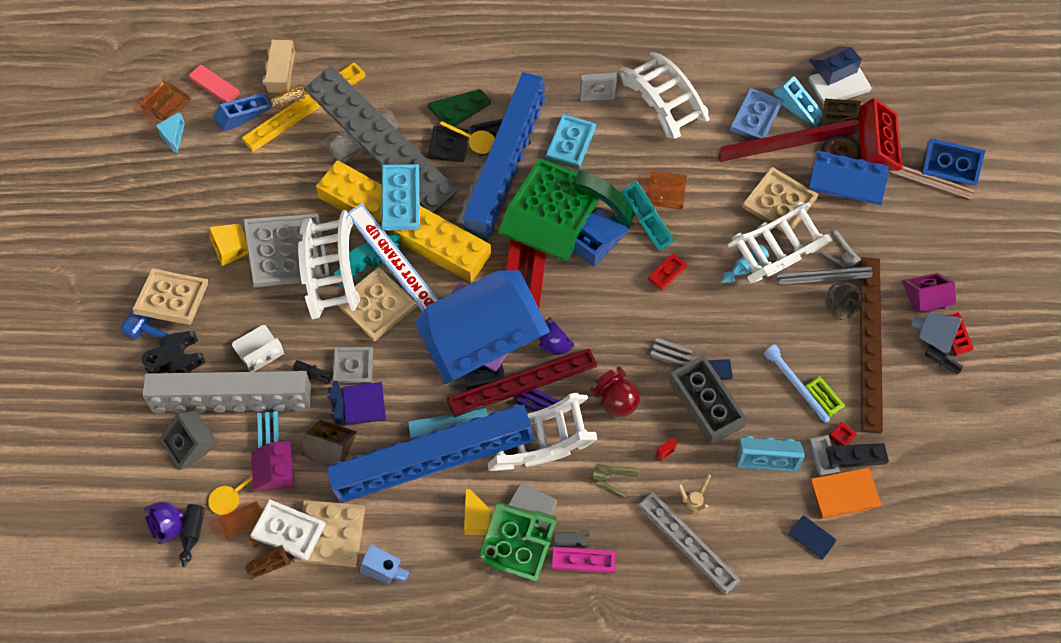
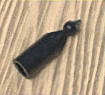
[179,504,205,567]

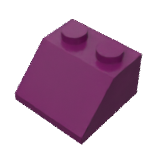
[903,273,956,313]
[251,441,294,492]

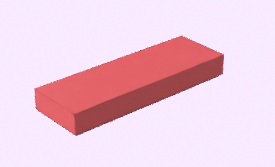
[189,64,240,103]

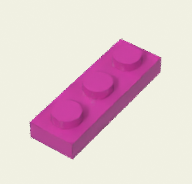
[552,547,616,574]

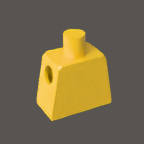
[209,224,248,266]

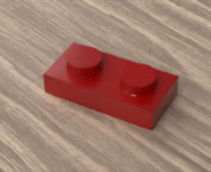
[648,253,687,291]

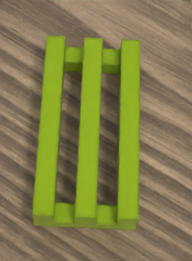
[805,376,845,417]

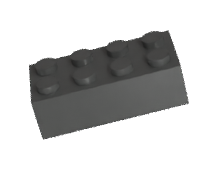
[669,355,747,445]

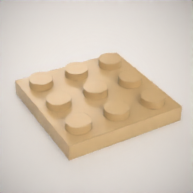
[742,167,819,234]
[337,267,417,342]
[133,268,208,325]
[294,500,365,567]

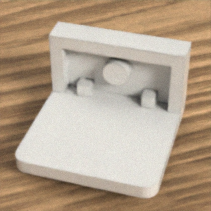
[232,325,284,372]

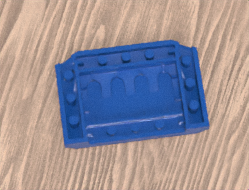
[415,270,550,384]

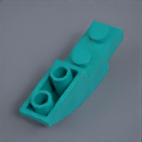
[333,234,401,287]

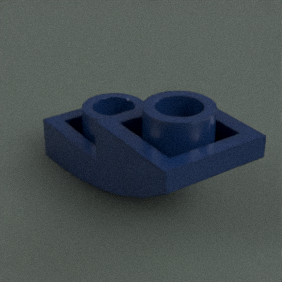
[327,380,345,426]

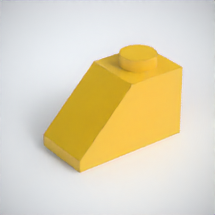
[464,489,492,536]

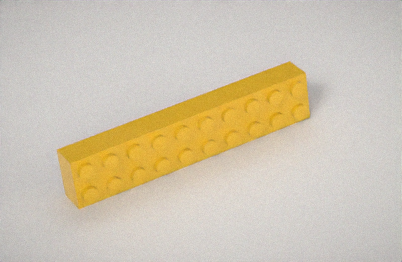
[316,160,491,283]

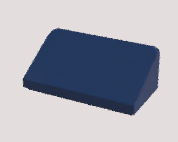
[789,515,837,560]

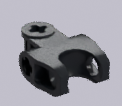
[141,331,205,374]

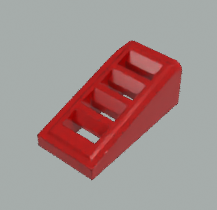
[947,312,974,356]

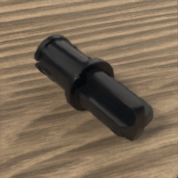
[925,345,963,375]
[293,360,332,385]

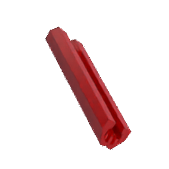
[506,239,546,309]

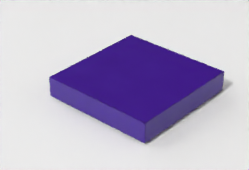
[343,382,386,425]

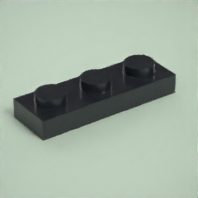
[826,443,889,468]

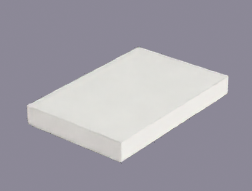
[808,67,872,106]
[250,499,326,561]

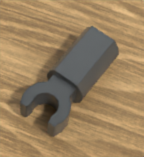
[554,531,590,548]

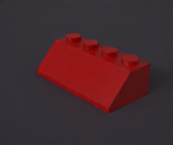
[858,98,903,171]

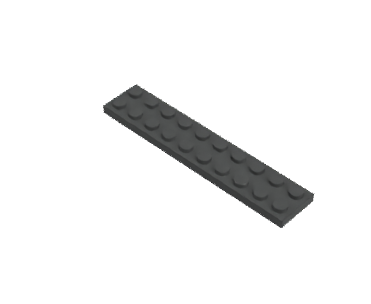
[304,65,458,213]

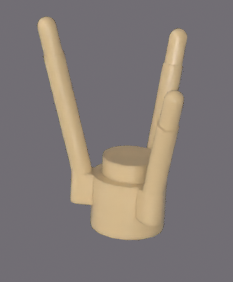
[678,474,711,513]

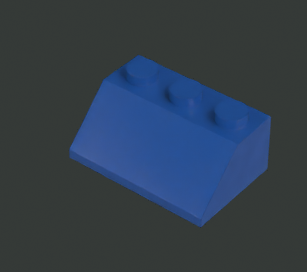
[922,138,986,186]

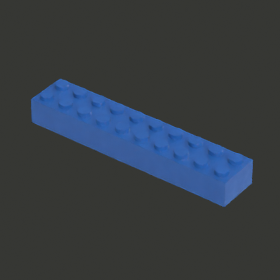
[463,72,546,242]
[327,404,535,503]

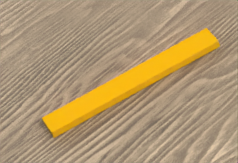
[241,62,366,152]

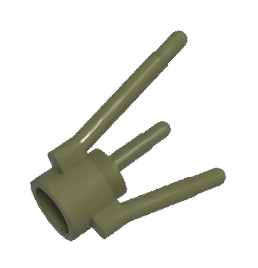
[593,463,640,497]

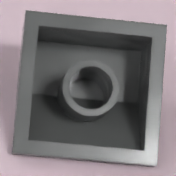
[159,411,216,470]

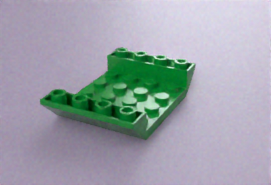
[498,158,600,262]

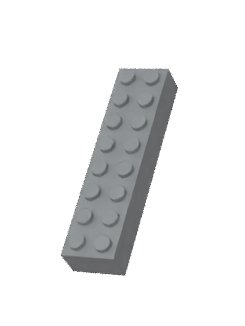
[143,371,312,414]

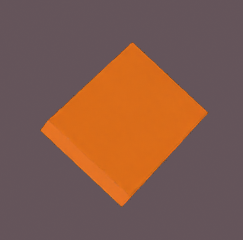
[810,468,881,519]

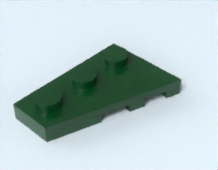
[427,89,491,127]

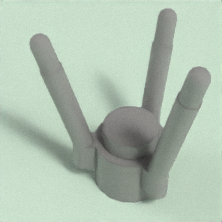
[821,230,861,268]

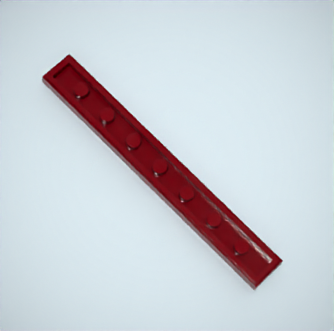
[718,119,859,162]
[446,348,597,418]

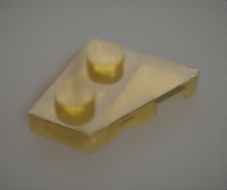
[270,82,310,107]

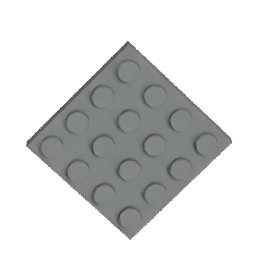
[243,214,330,287]

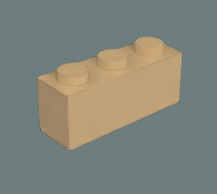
[263,40,295,93]

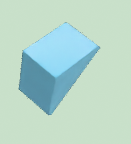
[156,113,185,153]

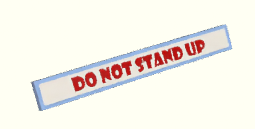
[347,204,438,312]

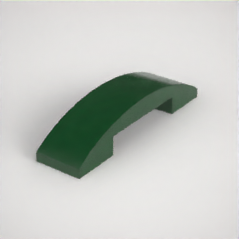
[573,170,634,228]

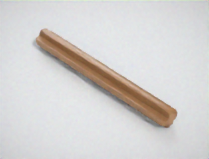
[888,165,975,199]

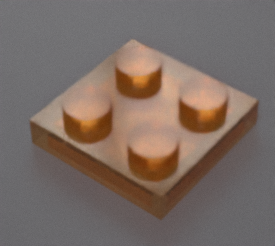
[648,171,687,210]

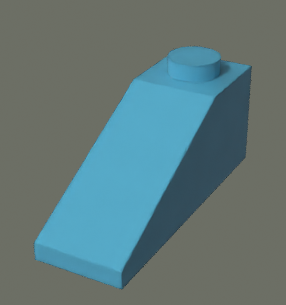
[772,76,823,128]

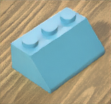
[737,436,805,472]

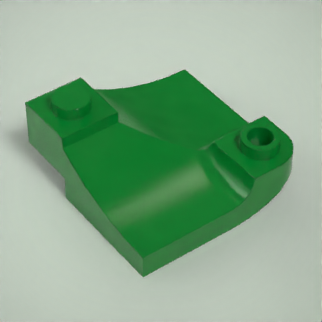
[480,502,557,581]

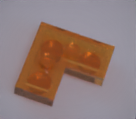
[219,501,264,548]

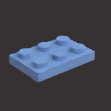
[730,88,783,140]

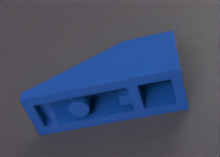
[213,93,272,131]

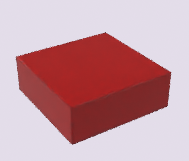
[829,422,857,446]
[655,438,677,461]

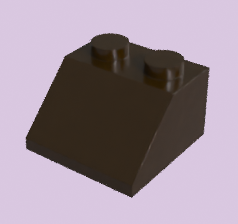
[301,420,357,466]

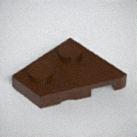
[245,545,291,579]

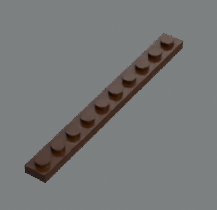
[860,257,883,434]

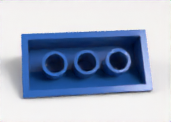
[808,151,889,205]

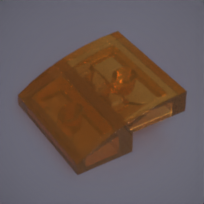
[139,81,191,121]

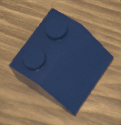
[809,46,862,86]

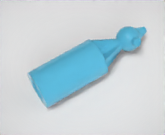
[721,245,769,283]

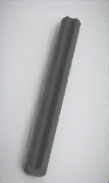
[778,266,873,285]

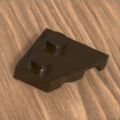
[821,98,861,126]

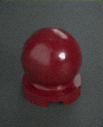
[590,366,640,417]

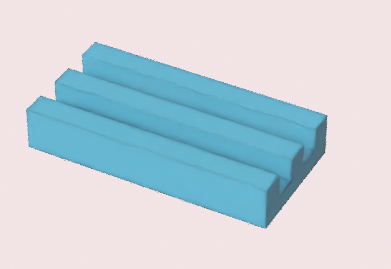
[257,411,279,449]

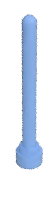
[763,345,830,423]

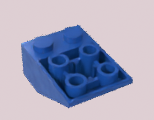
[573,209,629,267]

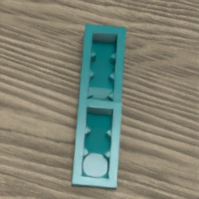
[621,181,675,251]

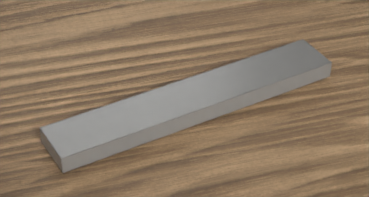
[638,492,740,595]

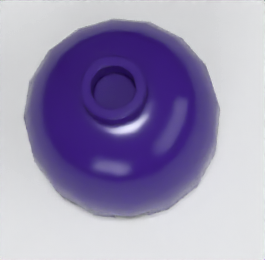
[538,317,575,355]
[144,502,183,545]

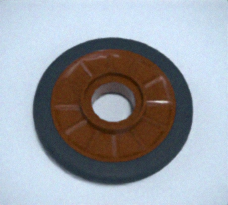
[823,135,861,160]

